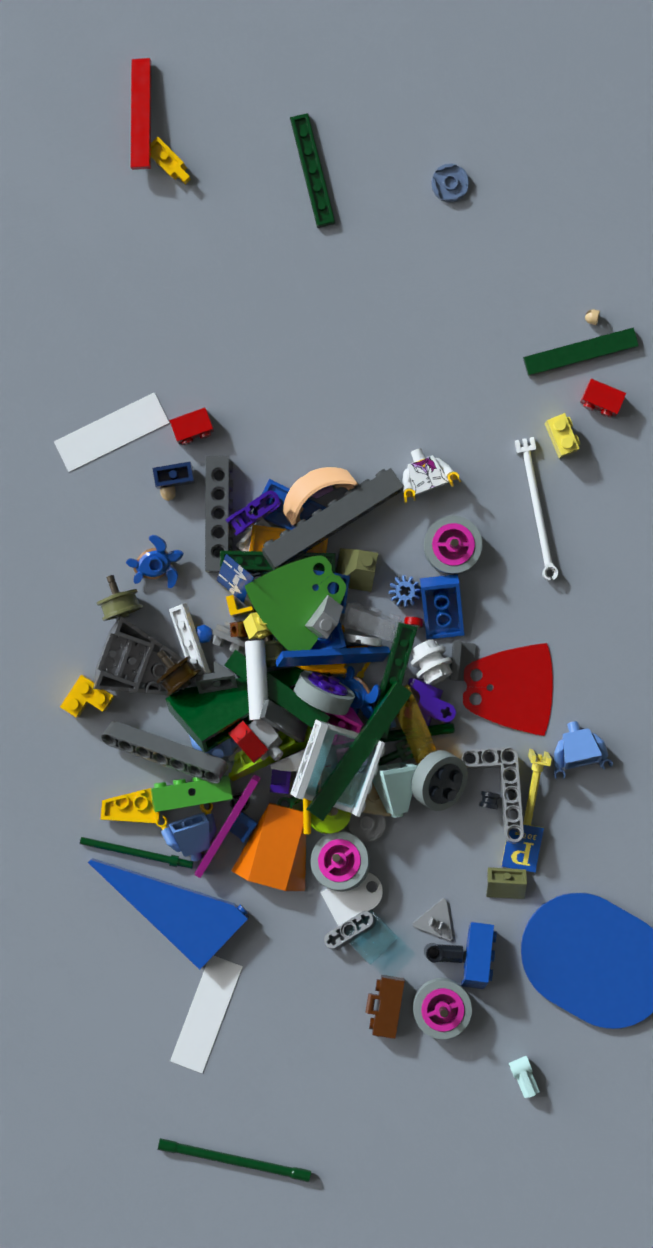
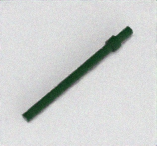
[80,837,194,869]

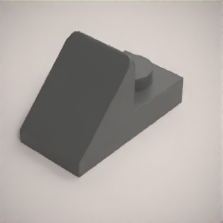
[195,662,237,694]

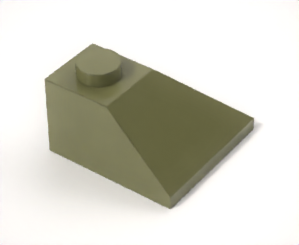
[336,548,378,592]

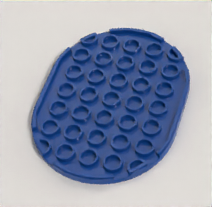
[521,893,653,1029]

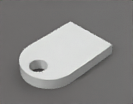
[320,872,383,926]

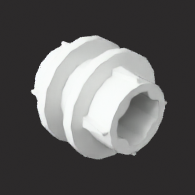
[410,639,452,685]

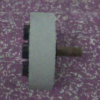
[411,750,468,811]

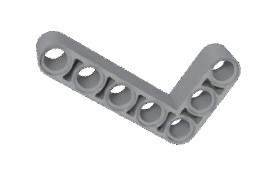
[461,747,524,844]

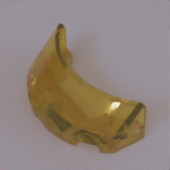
[397,684,437,764]

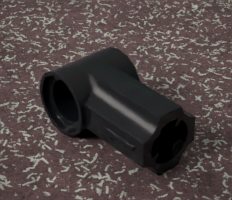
[424,943,463,963]

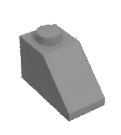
[305,595,343,639]

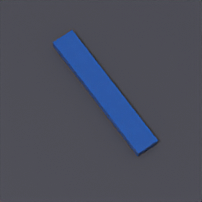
[276,646,390,667]

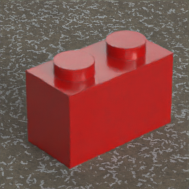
[580,378,626,418]
[169,407,214,445]

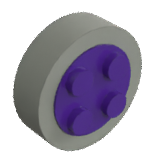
[294,671,355,715]

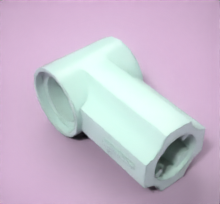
[509,1056,540,1098]

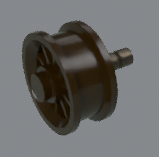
[156,650,202,697]

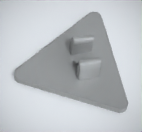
[413,898,453,941]

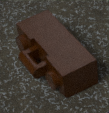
[365,975,405,1039]

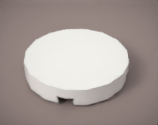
[344,633,382,646]

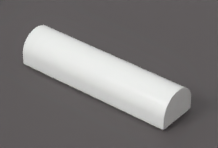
[245,640,268,720]

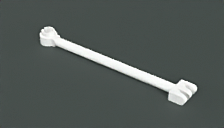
[515,437,558,581]

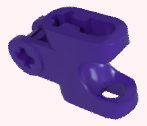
[225,490,280,536]
[398,678,456,726]

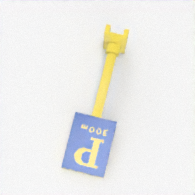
[501,749,552,873]

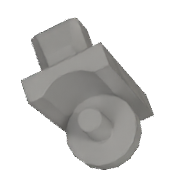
[212,620,249,652]

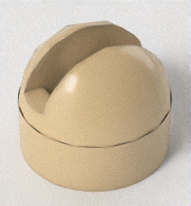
[585,309,600,325]
[160,486,176,501]

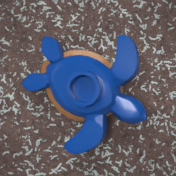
[126,535,184,588]
[336,666,380,719]

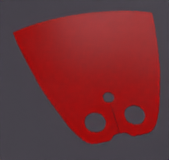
[463,643,553,736]

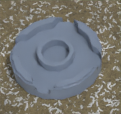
[431,163,469,202]

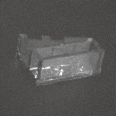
[341,602,403,643]

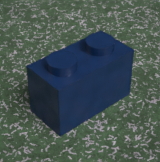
[152,462,195,489]

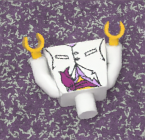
[401,448,461,503]

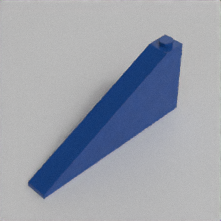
[88,858,249,970]

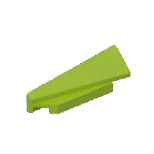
[228,726,312,781]

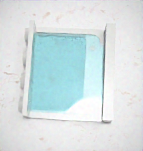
[290,720,385,817]

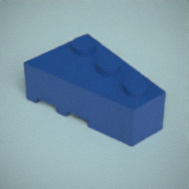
[461,922,497,989]

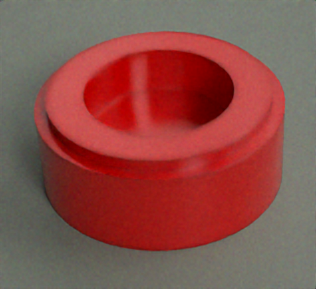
[404,617,423,628]

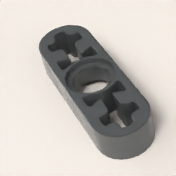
[324,911,376,950]

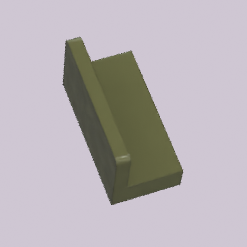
[486,867,527,899]

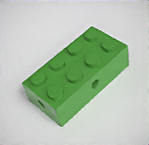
[150,775,233,812]

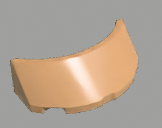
[283,467,358,528]

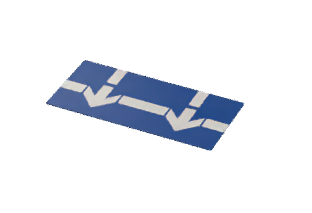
[217,554,254,603]

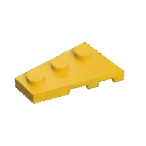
[100,788,160,824]

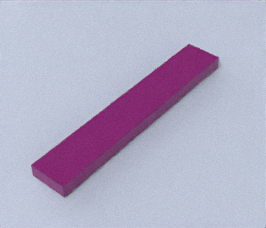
[194,774,261,878]

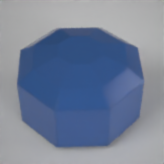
[196,625,213,644]

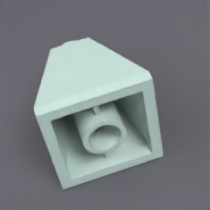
[372,762,418,818]

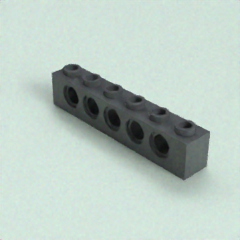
[205,456,233,572]

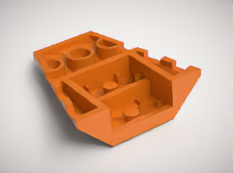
[231,802,306,891]

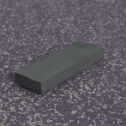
[260,700,308,743]

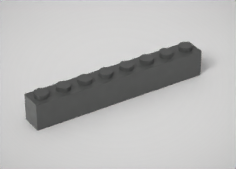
[262,468,404,570]

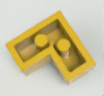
[60,675,116,718]

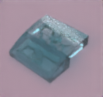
[346,909,398,965]

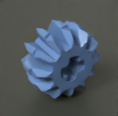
[388,575,421,608]

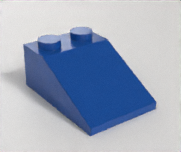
[420,574,465,640]

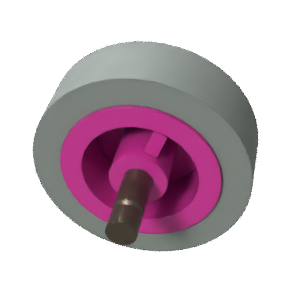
[424,516,482,574]
[311,832,370,892]
[413,978,472,1039]

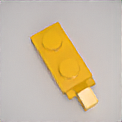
[151,136,191,185]

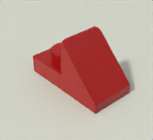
[228,721,268,763]

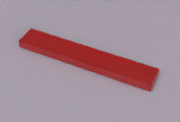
[130,58,152,170]

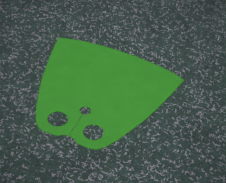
[245,556,346,651]

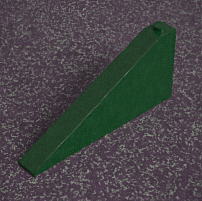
[165,667,333,753]

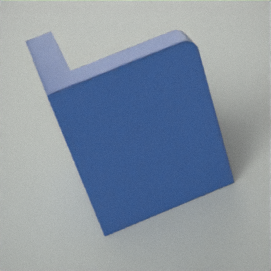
[229,812,257,843]

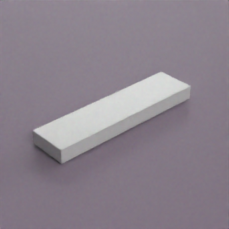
[169,603,210,682]

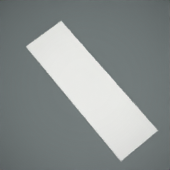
[54,393,169,472]
[170,955,243,1073]

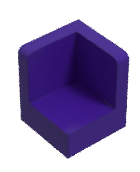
[270,769,291,794]

